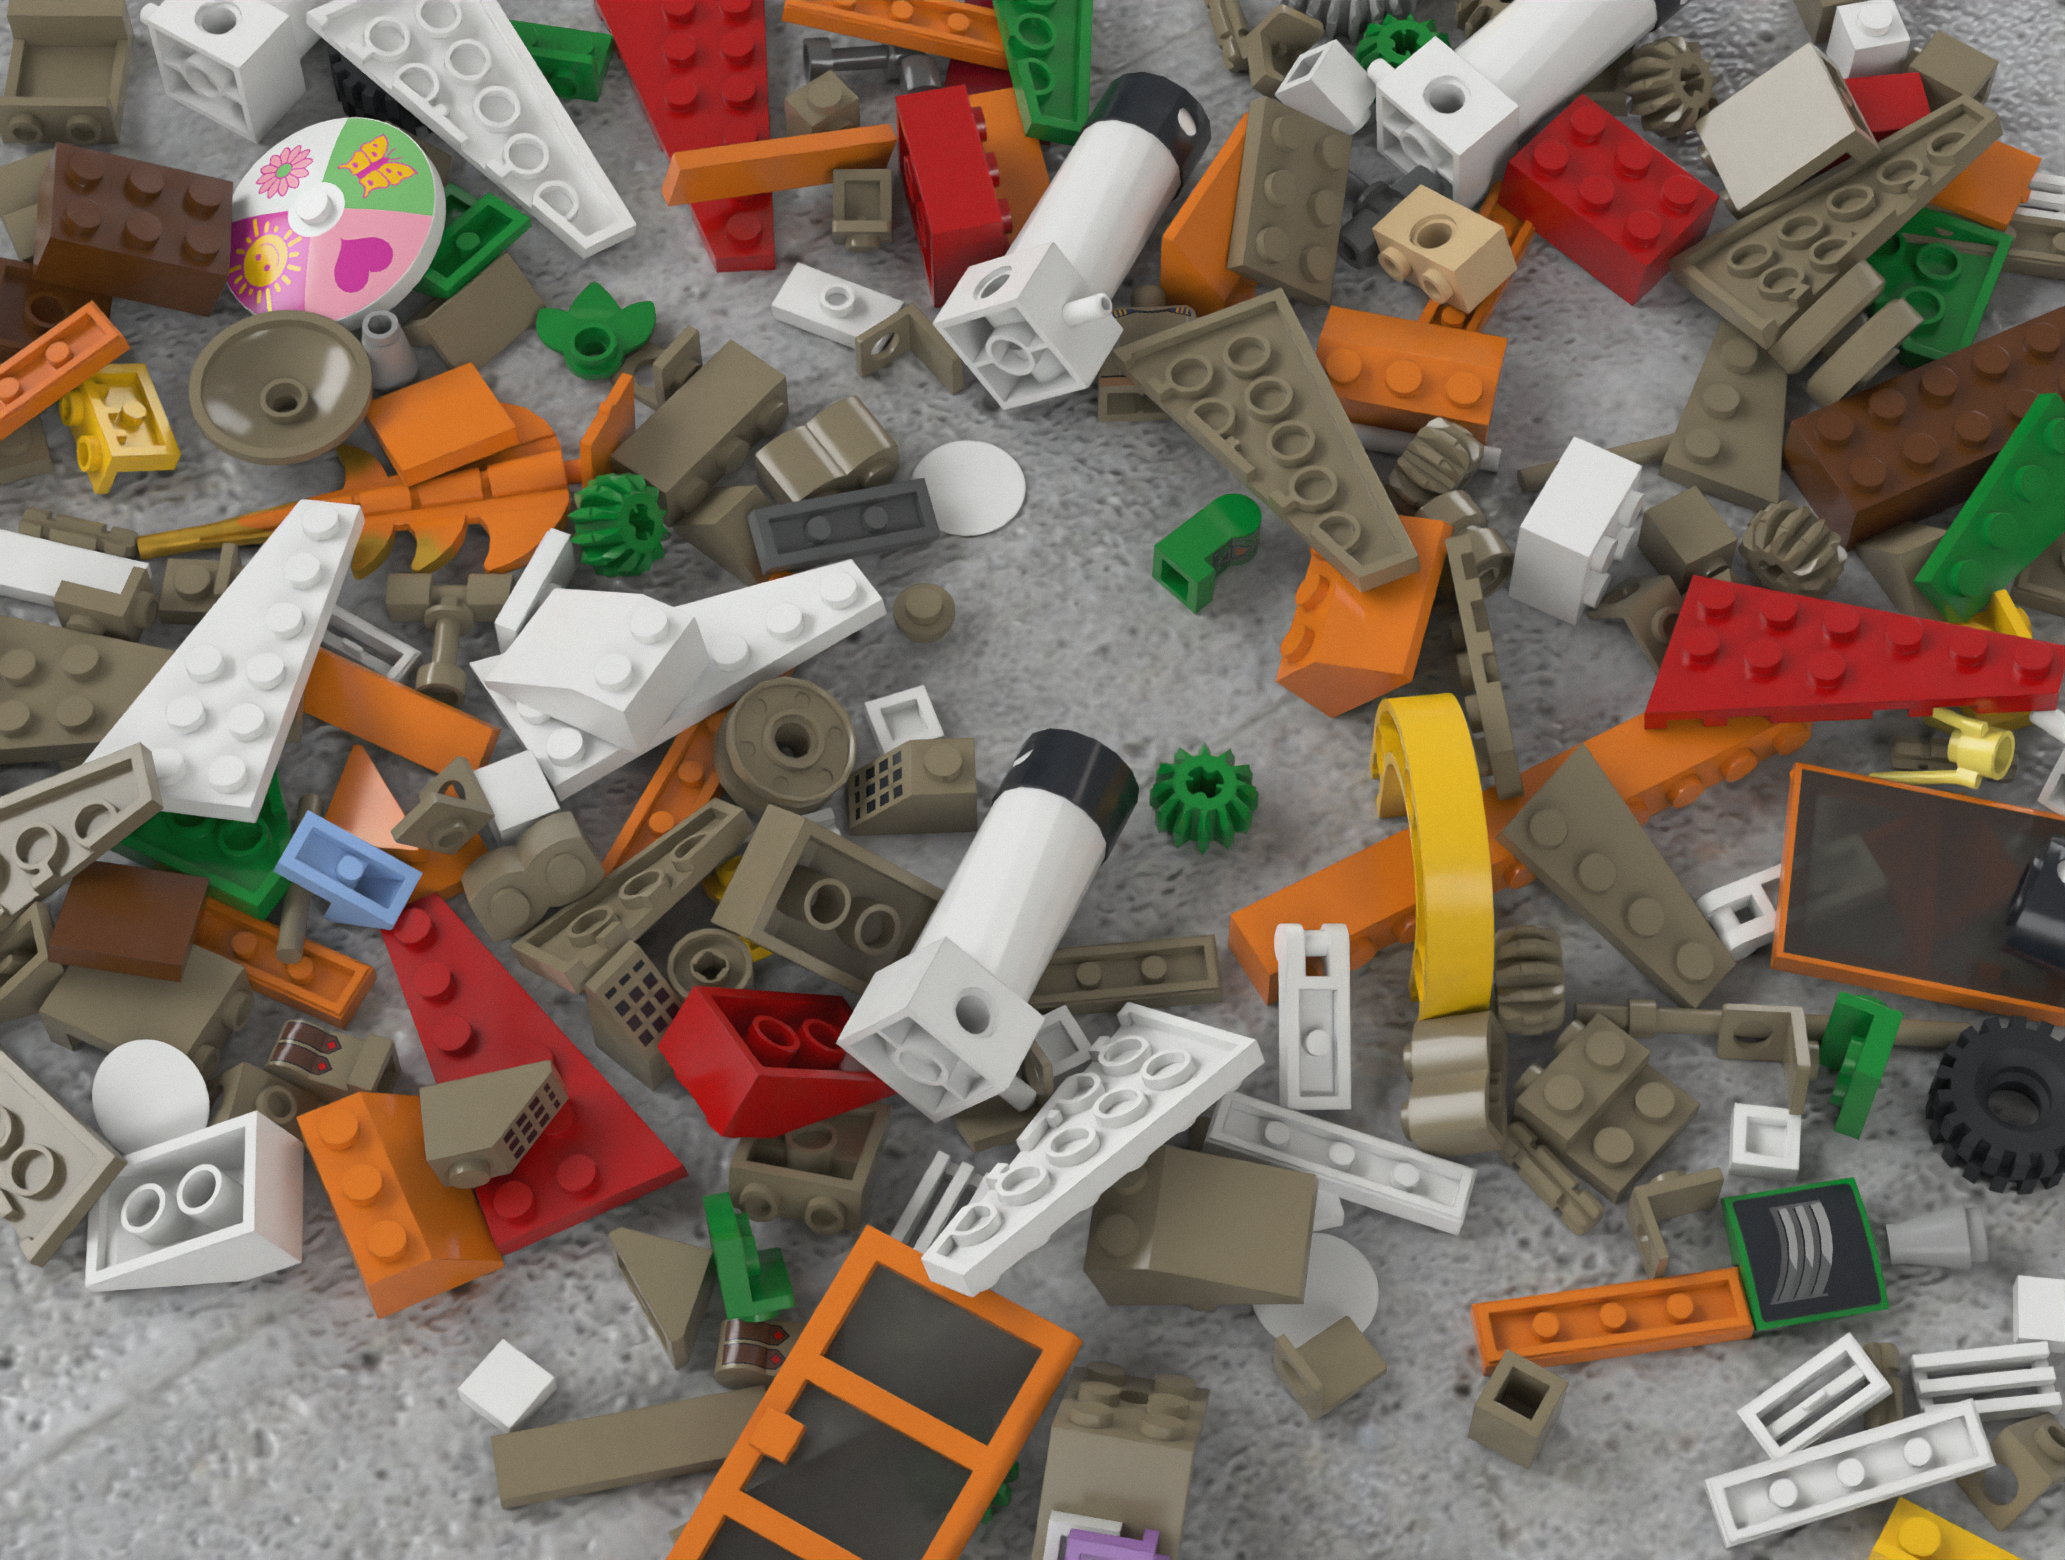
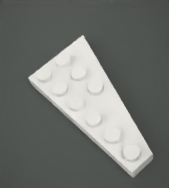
[306,0,637,259]
[82,499,365,823]
[469,559,887,802]
[921,1002,1265,1298]

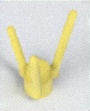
[1869,707,2015,789]

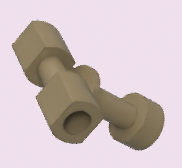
[386,573,516,708]

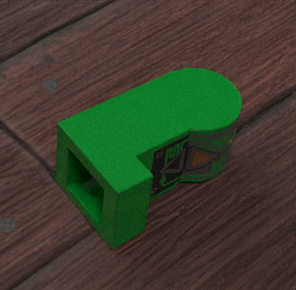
[1152,493,1262,614]

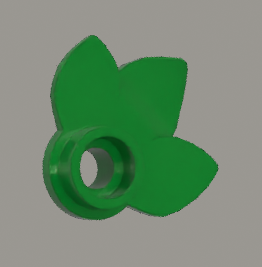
[536,281,656,380]

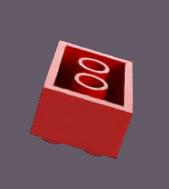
[895,84,1013,308]
[1497,93,1720,306]

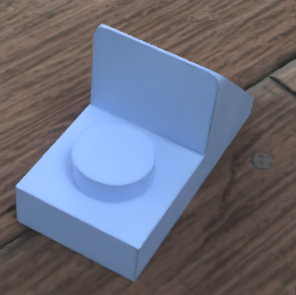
[273,810,423,930]

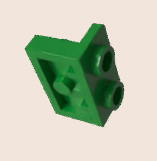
[509,19,614,102]
[1819,992,1904,1140]
[702,1192,795,1322]

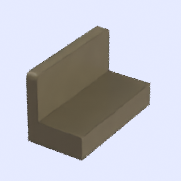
[401,252,547,371]

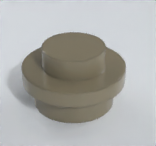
[893,583,955,644]

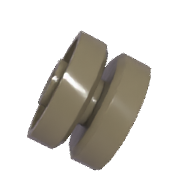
[1768,259,1924,408]

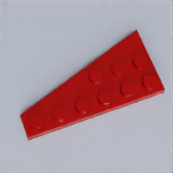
[594,0,776,273]
[1644,575,2065,730]
[380,892,689,1256]

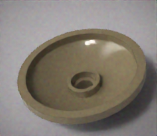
[188,310,373,465]

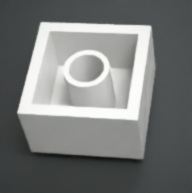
[1508,436,1645,626]

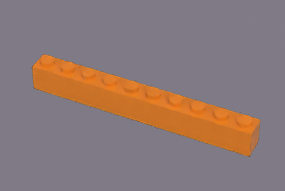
[1228,712,1814,1006]

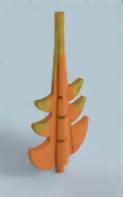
[137,402,582,580]

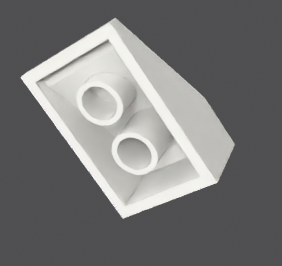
[484,588,711,756]
[85,1110,304,1292]

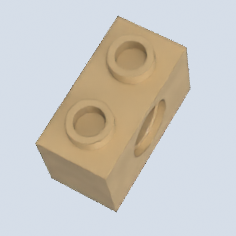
[1372,184,1517,314]

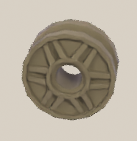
[713,676,857,818]

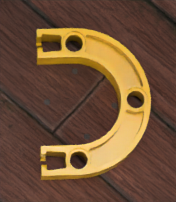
[1369,693,1494,1021]

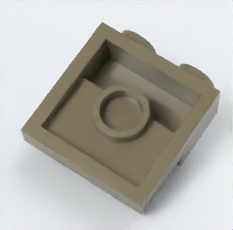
[1511,1012,1700,1204]
[729,1102,892,1235]

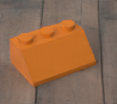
[1160,112,1258,318]
[1316,306,1508,446]
[1275,515,1454,718]
[296,1092,505,1319]

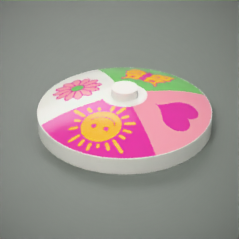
[226,117,446,331]

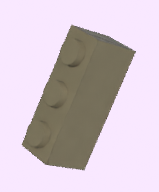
[610,339,789,528]

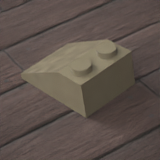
[711,804,945,996]
[1083,1146,1319,1305]

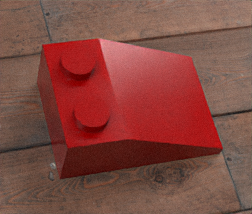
[657,986,898,1139]

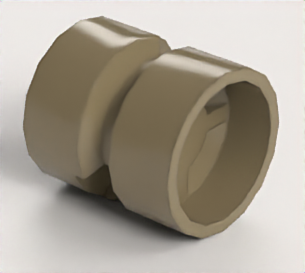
[1412,489,1515,607]
[667,928,756,1003]

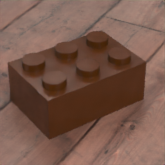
[32,142,233,317]

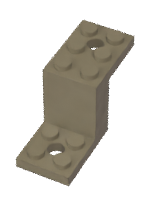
[1031,1361,1210,1560]

